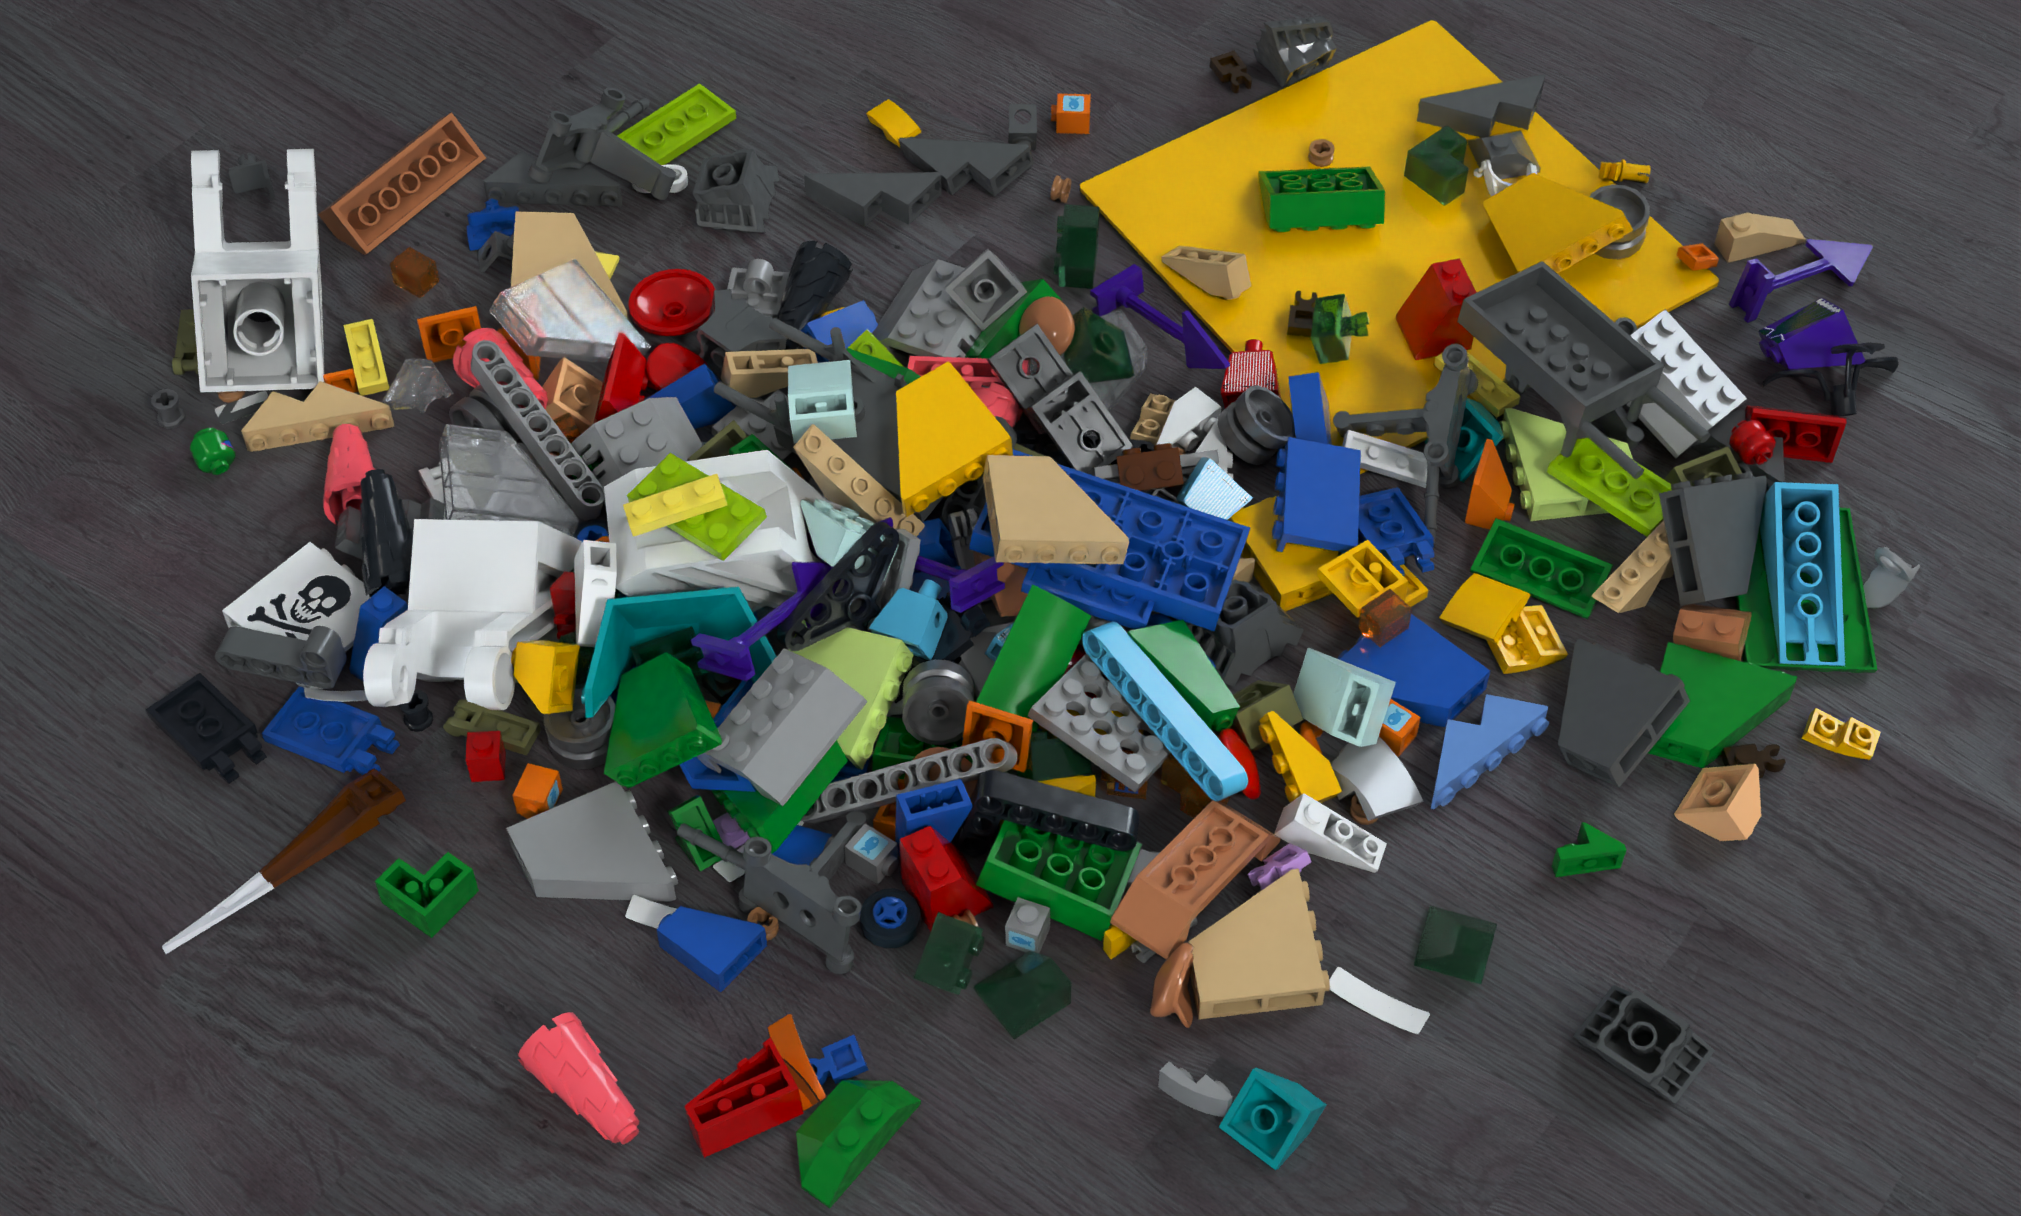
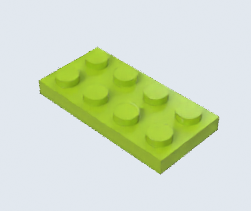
[617,83,737,165]
[1547,438,1672,537]
[626,453,767,561]

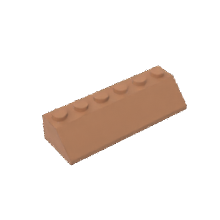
[318,112,486,255]

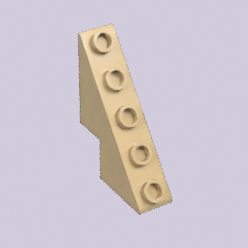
[241,381,394,452]
[793,424,925,537]
[1591,520,1674,613]

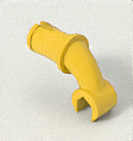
[1598,159,1651,183]

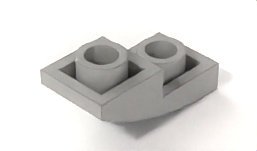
[1158,1061,1233,1117]

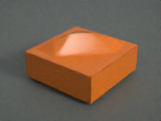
[1676,243,1719,271]

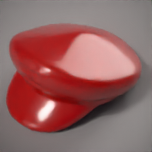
[645,343,710,391]
[1218,728,1261,800]

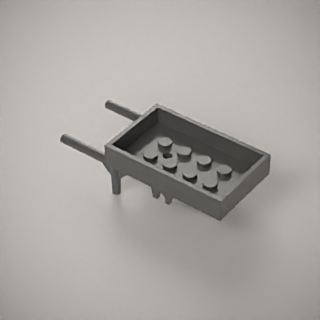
[1457,261,1710,479]
[714,318,943,522]

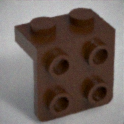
[1116,443,1184,492]

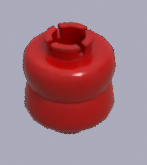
[1729,420,1776,465]

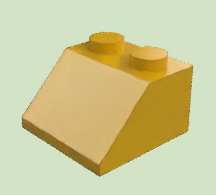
[511,640,580,714]

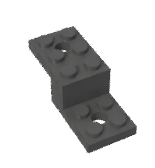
[987,324,1133,475]

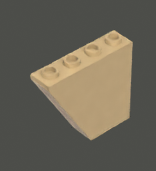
[509,211,631,328]
[983,455,1129,565]
[1189,869,1330,1019]

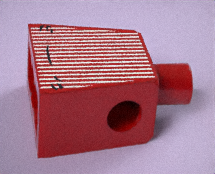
[1221,339,1281,408]

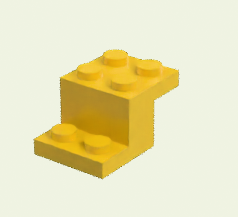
[1317,540,1429,624]

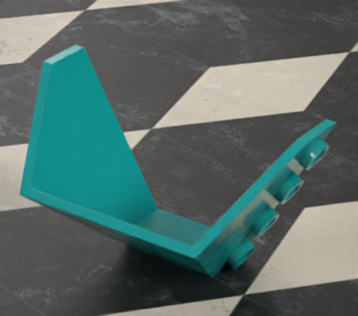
[581,587,777,718]

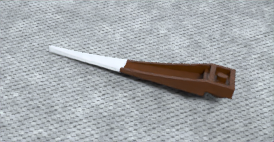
[162,768,406,954]

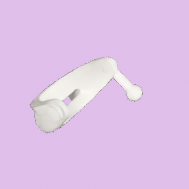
[1473,159,1537,197]

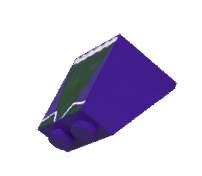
[1758,298,1865,370]

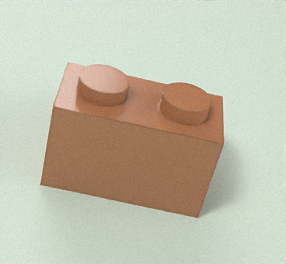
[1673,604,1752,661]

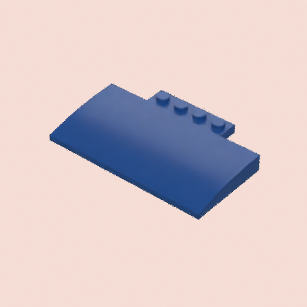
[969,449,1250,631]

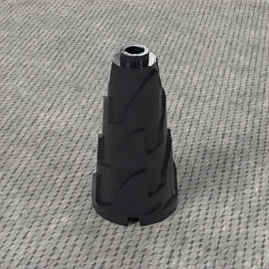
[777,241,853,350]
[360,469,413,597]

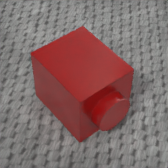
[465,731,506,782]

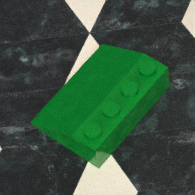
[1258,167,1385,232]
[976,820,1142,941]

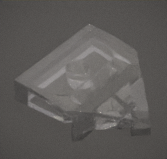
[382,359,454,414]

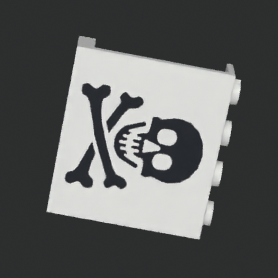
[222,542,371,690]

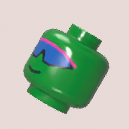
[190,428,236,475]

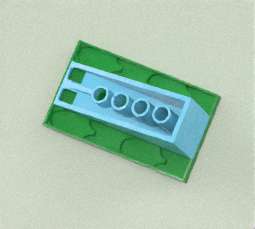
[1735,482,1878,673]

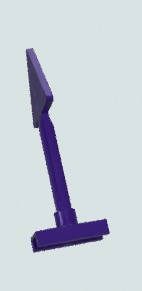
[1729,239,1873,323]
[1090,264,1230,369]
[874,517,1005,613]
[691,562,842,681]

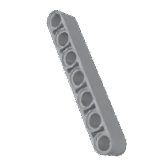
[471,340,605,520]
[800,738,1018,824]

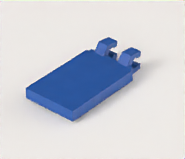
[1358,487,1434,577]
[261,686,399,775]

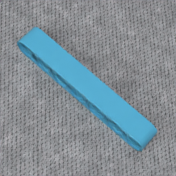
[1082,621,1248,801]

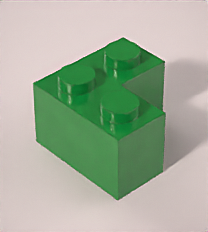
[375,852,479,938]

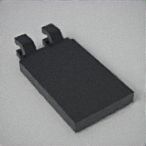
[894,591,991,703]
[146,673,267,784]

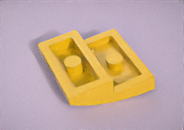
[1439,573,1530,644]
[1486,605,1568,674]

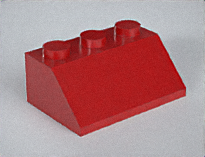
[593,332,649,424]
[1745,405,1846,463]

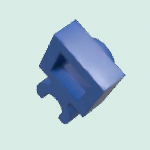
[808,1035,869,1086]

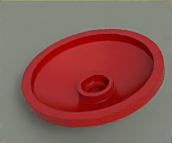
[628,269,715,336]

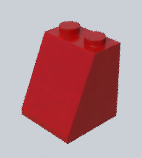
[1396,258,1477,361]
[899,826,993,935]

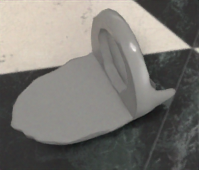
[1863,547,1920,609]

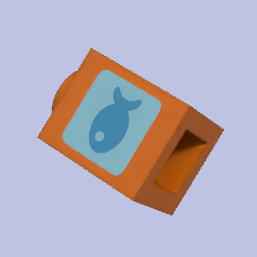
[1051,93,1091,134]
[1379,699,1421,757]
[512,763,563,819]

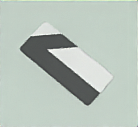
[214,391,268,425]

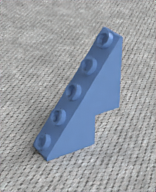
[1431,694,1549,809]

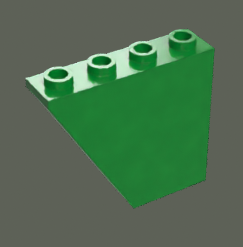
[1648,642,1797,768]
[604,652,722,789]
[711,740,848,854]

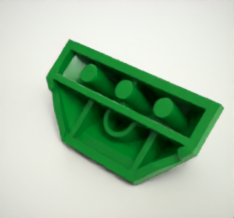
[796,1080,921,1209]

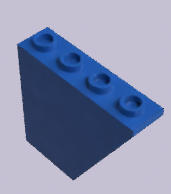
[1337,606,1490,727]

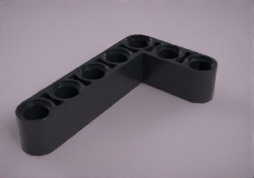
[958,770,1140,856]

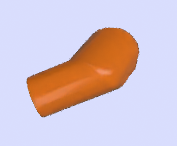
[1299,721,1323,755]

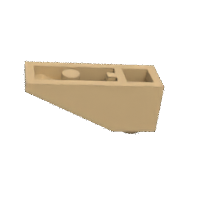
[1714,213,1806,263]
[1161,246,1251,300]
[721,349,818,398]

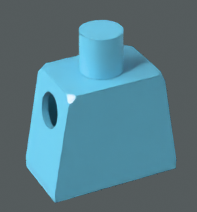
[869,579,948,660]

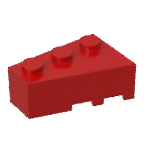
[684,1037,804,1158]

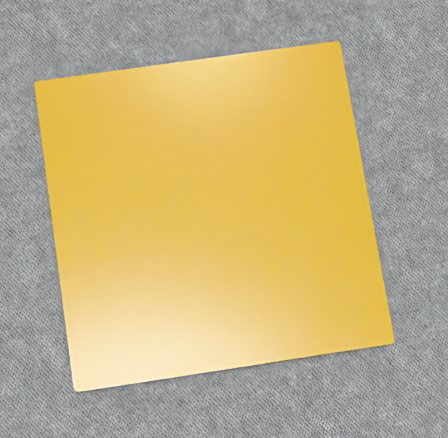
[1080,20,1719,474]

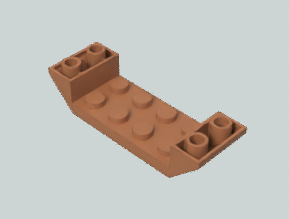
[1110,800,1281,959]

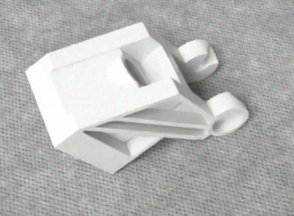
[191,149,325,393]
[604,450,879,612]
[363,519,582,710]

